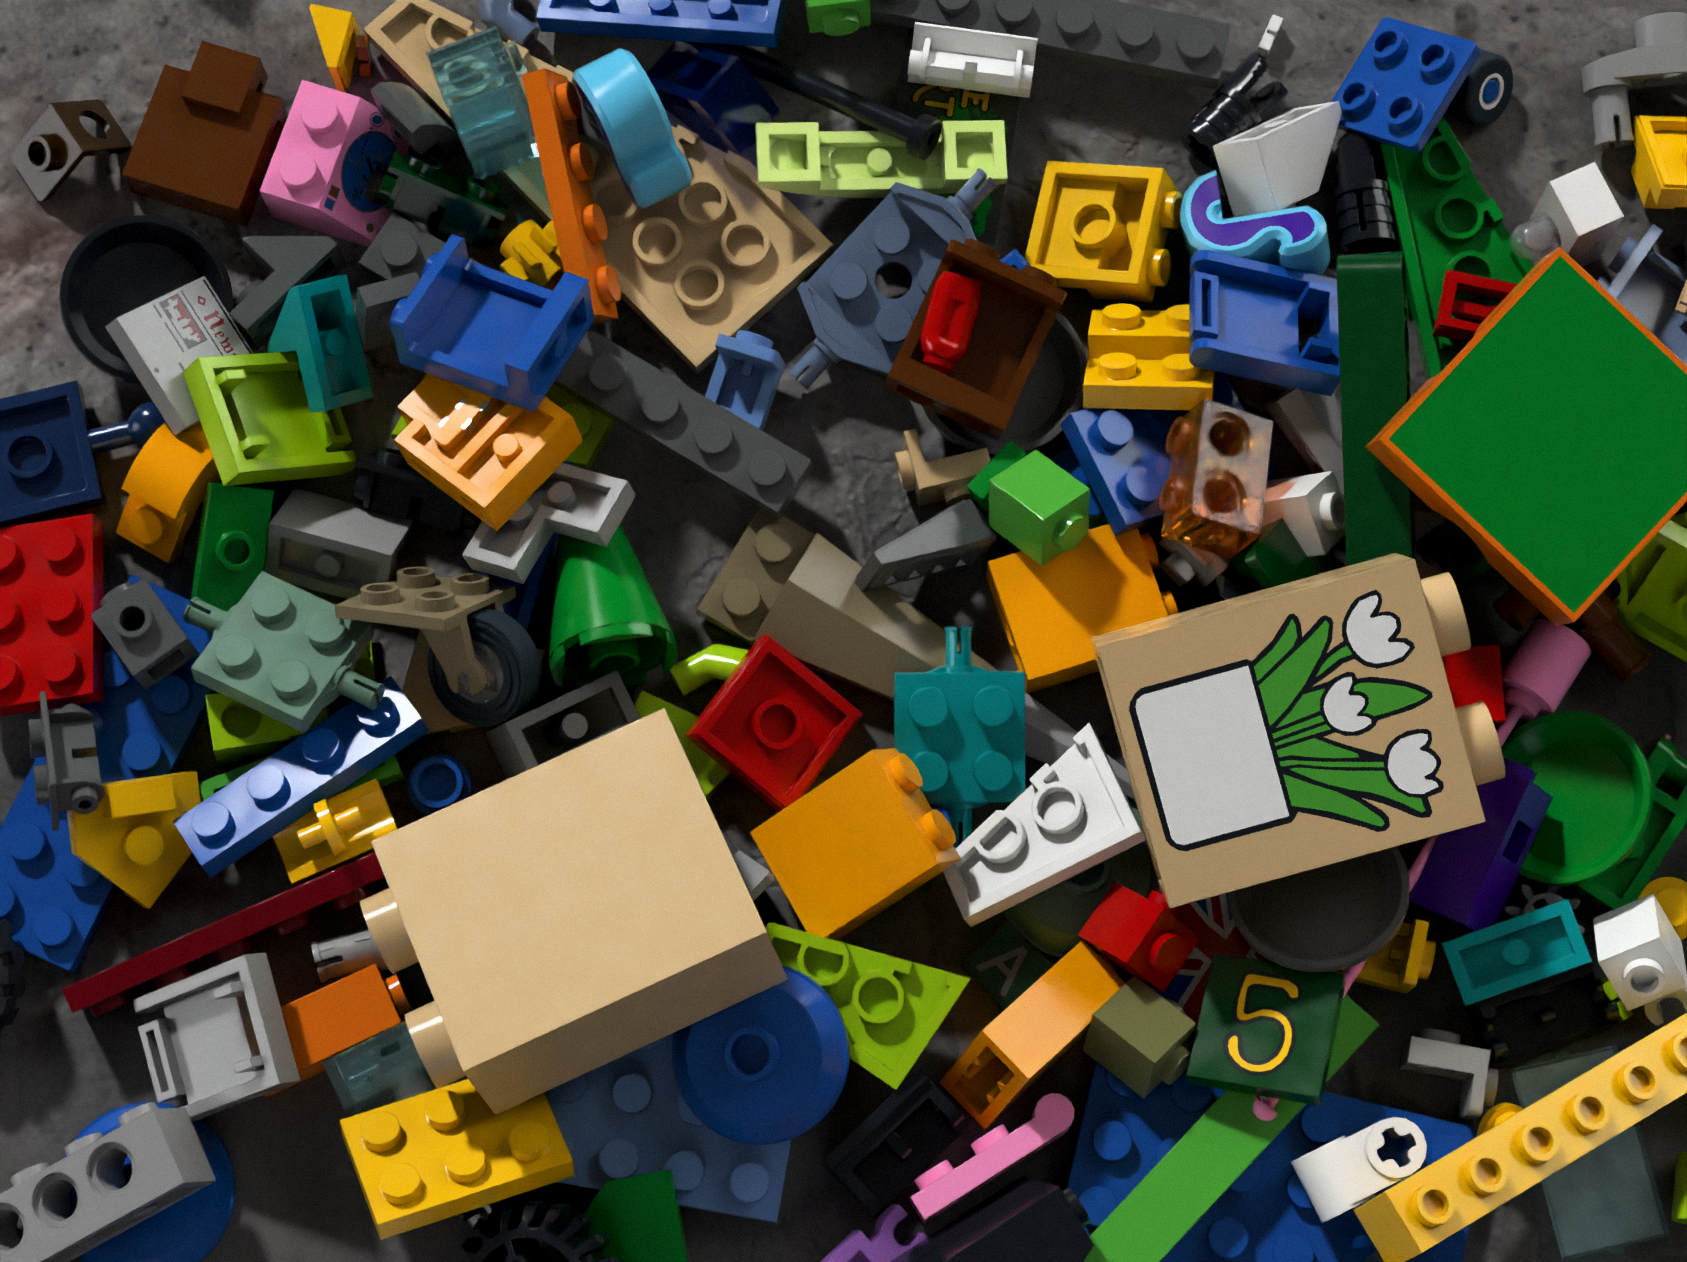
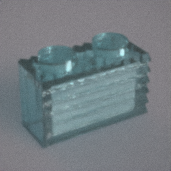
[426,26,539,179]

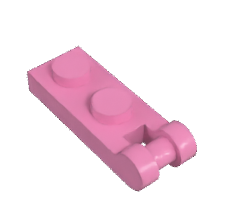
[910,1093,1074,1224]

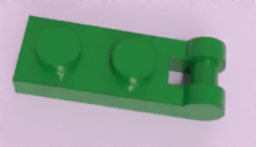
[1567,737,1687,912]

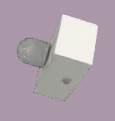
[1510,162,1624,267]

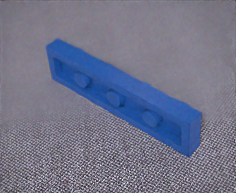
[536,0,788,48]
[173,676,429,878]

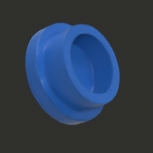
[407,754,472,816]

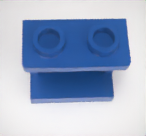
[390,234,594,412]

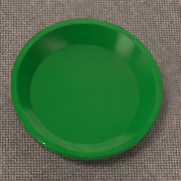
[1501,711,1654,886]

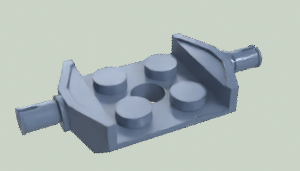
[788,168,998,390]

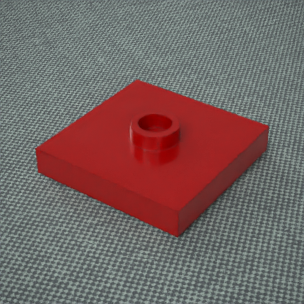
[685,634,863,813]

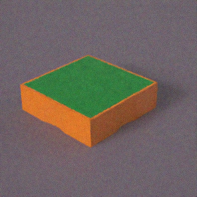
[1365,246,1687,626]

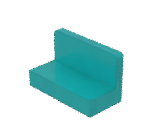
[1441,899,1592,1008]

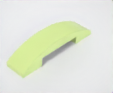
[755,120,1008,198]

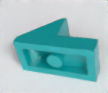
[267,274,373,412]

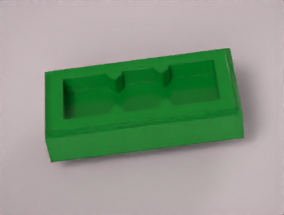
[190,481,274,611]

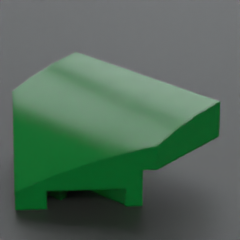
[555,1169,689,1262]

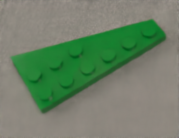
[1374,116,1534,381]

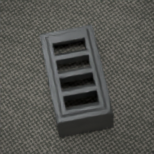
[855,499,997,592]

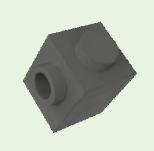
[90,578,199,690]

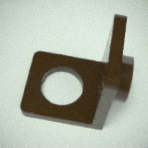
[10,99,131,201]

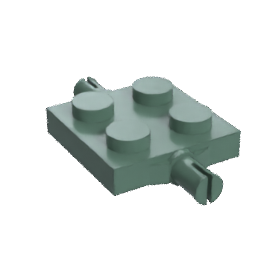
[183,571,385,733]

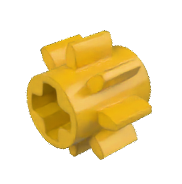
[500,219,564,290]

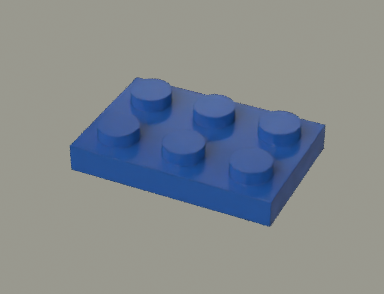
[1060,372,1277,536]

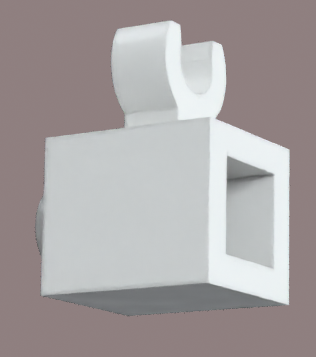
[1239,471,1345,574]
[1593,893,1687,1026]

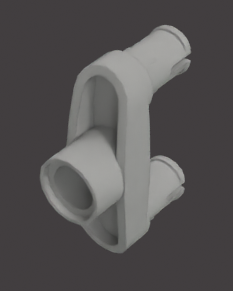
[1581,12,1687,150]

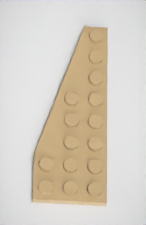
[363,0,833,375]

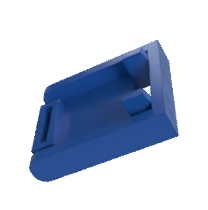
[1189,250,1340,396]

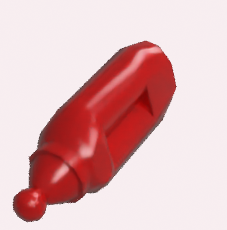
[920,271,982,375]

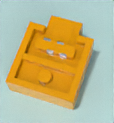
[394,374,583,532]

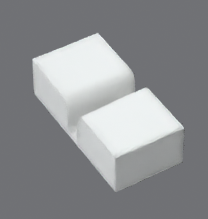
[1257,14,1283,58]

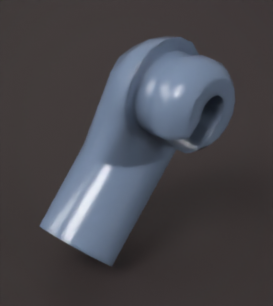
[478,0,540,49]

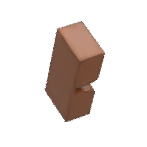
[355,35,373,77]

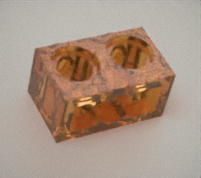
[1159,398,1273,559]

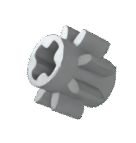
[1159,510,1237,588]

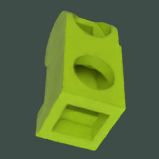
[205,693,330,765]

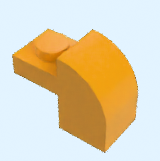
[116,422,240,563]

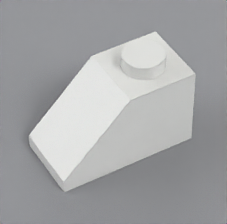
[1213,101,1342,217]

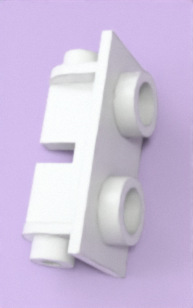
[907,22,1038,98]

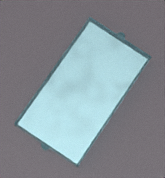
[1510,1045,1670,1261]

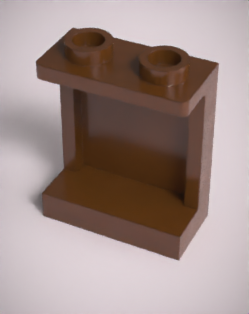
[883,239,1067,441]

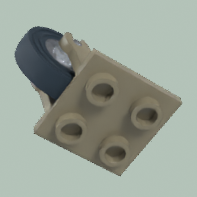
[335,566,541,727]

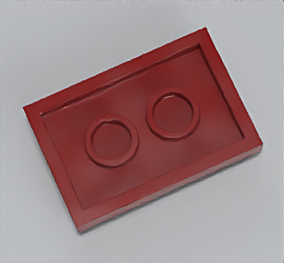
[0,513,104,716]

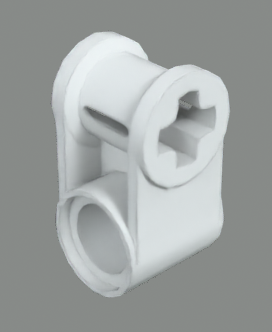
[1291,1117,1427,1223]

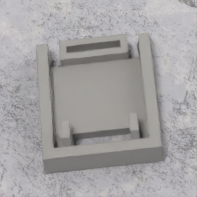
[132,953,301,1122]

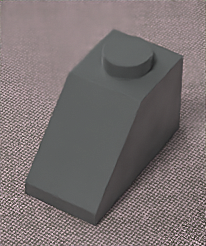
[485,670,640,779]

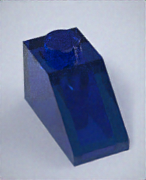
[646,41,780,154]

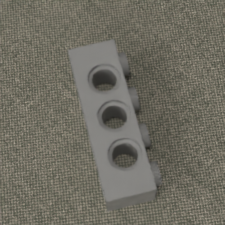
[0,1102,216,1262]

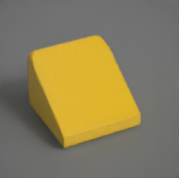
[309,4,361,92]

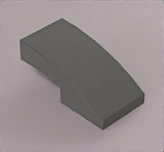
[370,82,466,162]

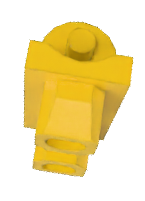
[273,778,398,887]

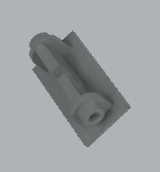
[28,692,104,831]

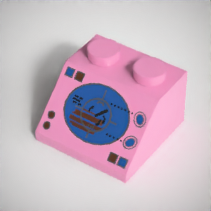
[260,80,415,247]

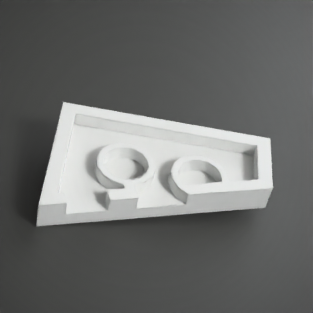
[943,723,1147,927]

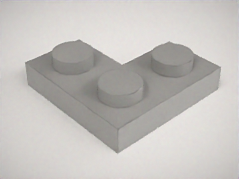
[462,463,636,584]

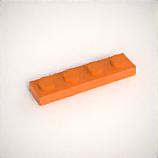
[522,68,621,325]

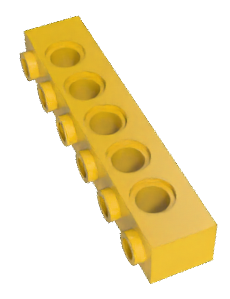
[1353,1013,1687,1262]

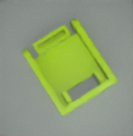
[183,351,357,486]

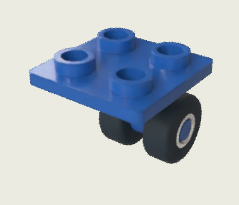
[1331,17,1513,153]

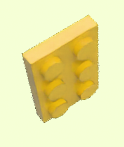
[339,1079,575,1240]

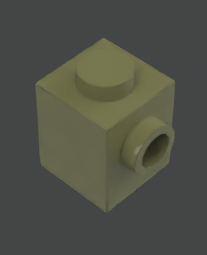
[1083,975,1196,1098]

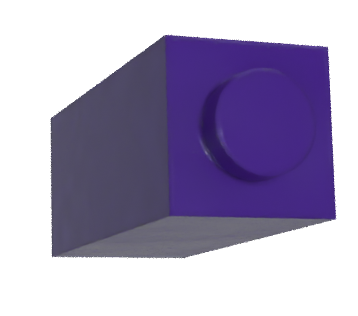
[1409,758,1553,932]

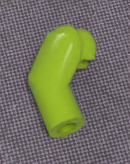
[669,644,749,696]

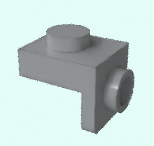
[1398,1029,1498,1122]

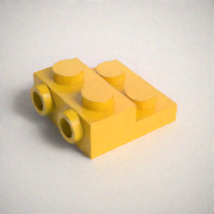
[1024,161,1183,303]
[1083,303,1216,411]

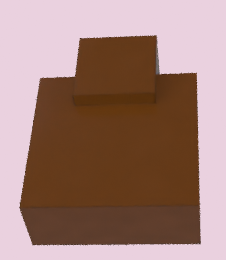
[122,41,288,227]

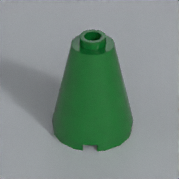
[549,523,678,690]

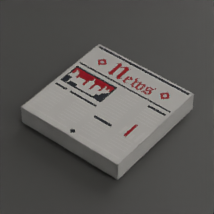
[105,276,254,436]

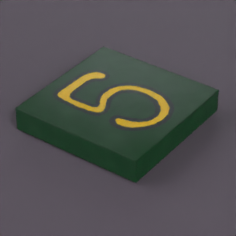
[1186,953,1346,1106]

